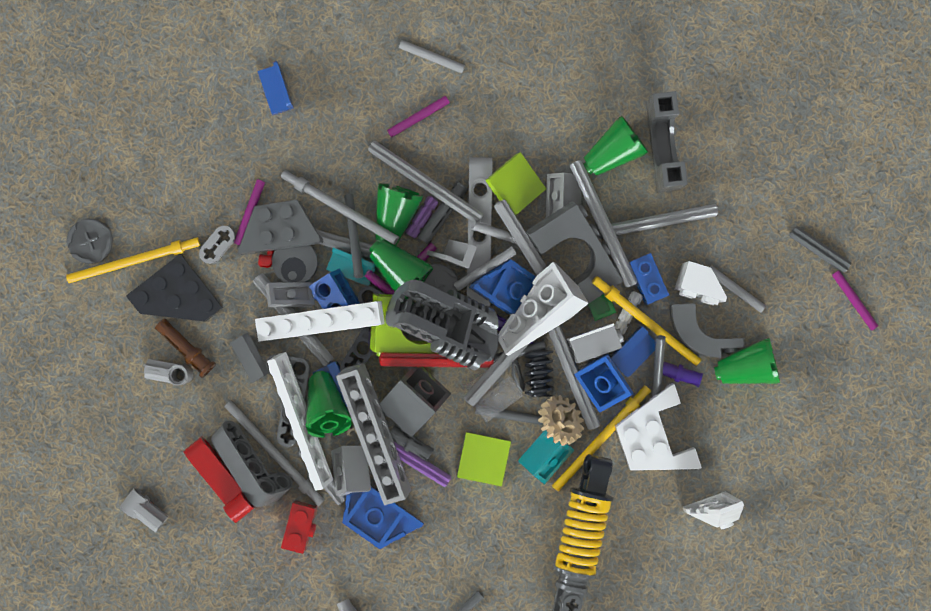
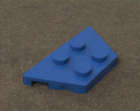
[469,259,536,316]
[342,486,424,549]

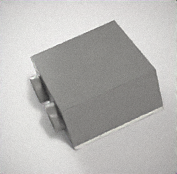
[566,323,624,363]

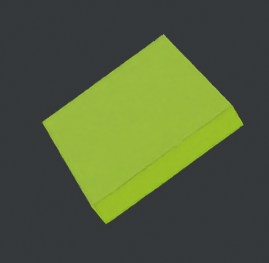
[485,152,546,216]
[457,432,511,487]

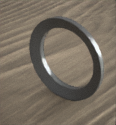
[512,359,525,392]

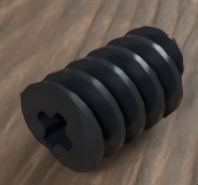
[525,350,554,397]

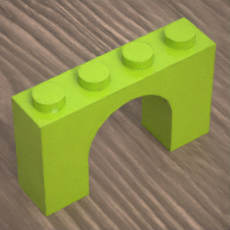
[370,294,435,356]

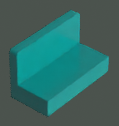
[326,248,377,286]
[518,430,574,485]

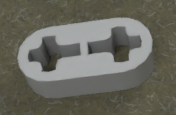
[199,226,236,264]

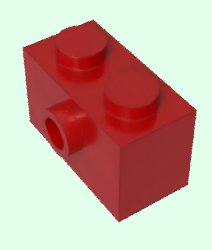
[281,500,318,554]

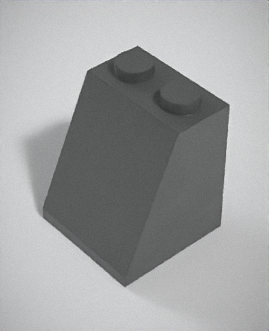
[380,367,452,437]

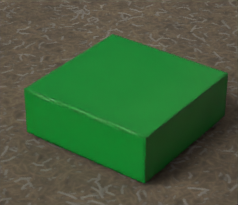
[588,294,616,321]

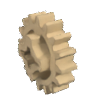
[538,395,584,446]

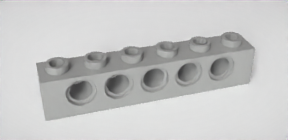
[336,363,411,505]

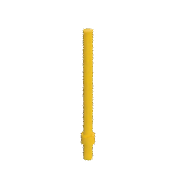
[66,237,201,283]
[591,276,701,366]
[552,385,651,492]

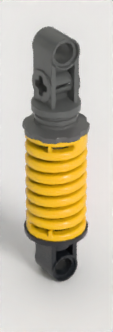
[552,454,613,611]

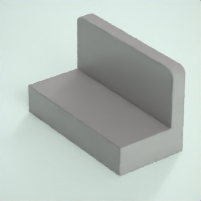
[546,173,582,218]
[427,239,477,269]
[331,446,371,496]

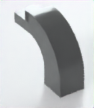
[669,303,744,358]

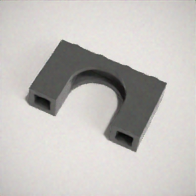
[646,91,688,193]
[526,201,623,304]

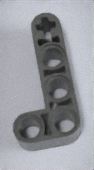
[266,354,311,447]
[211,421,292,507]

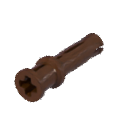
[155,318,216,378]

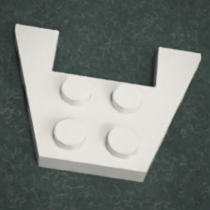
[615,383,702,470]

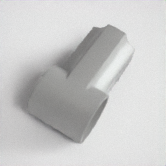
[144,359,193,385]
[119,488,169,532]

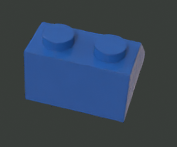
[574,354,634,413]

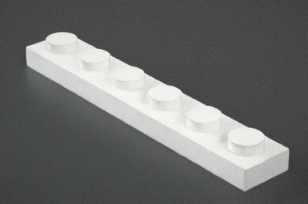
[255,301,385,342]
[267,352,333,491]

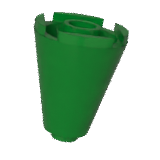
[583,116,648,176]
[375,183,423,246]
[369,240,434,300]
[714,338,780,384]
[306,371,352,438]

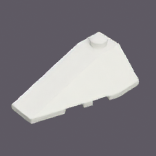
[498,262,588,356]
[683,491,744,529]

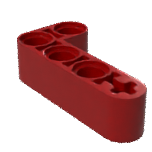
[183,436,255,523]

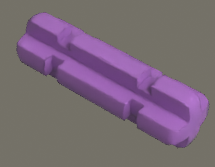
[406,196,438,238]

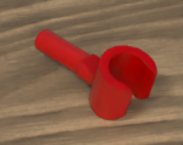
[258,251,274,268]

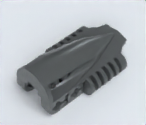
[385,280,499,370]

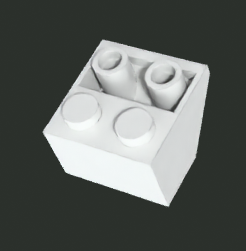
[674,261,727,306]

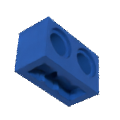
[629,253,669,305]
[309,268,361,309]

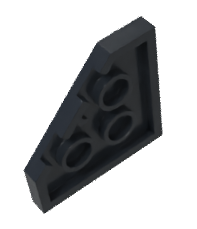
[126,254,223,322]

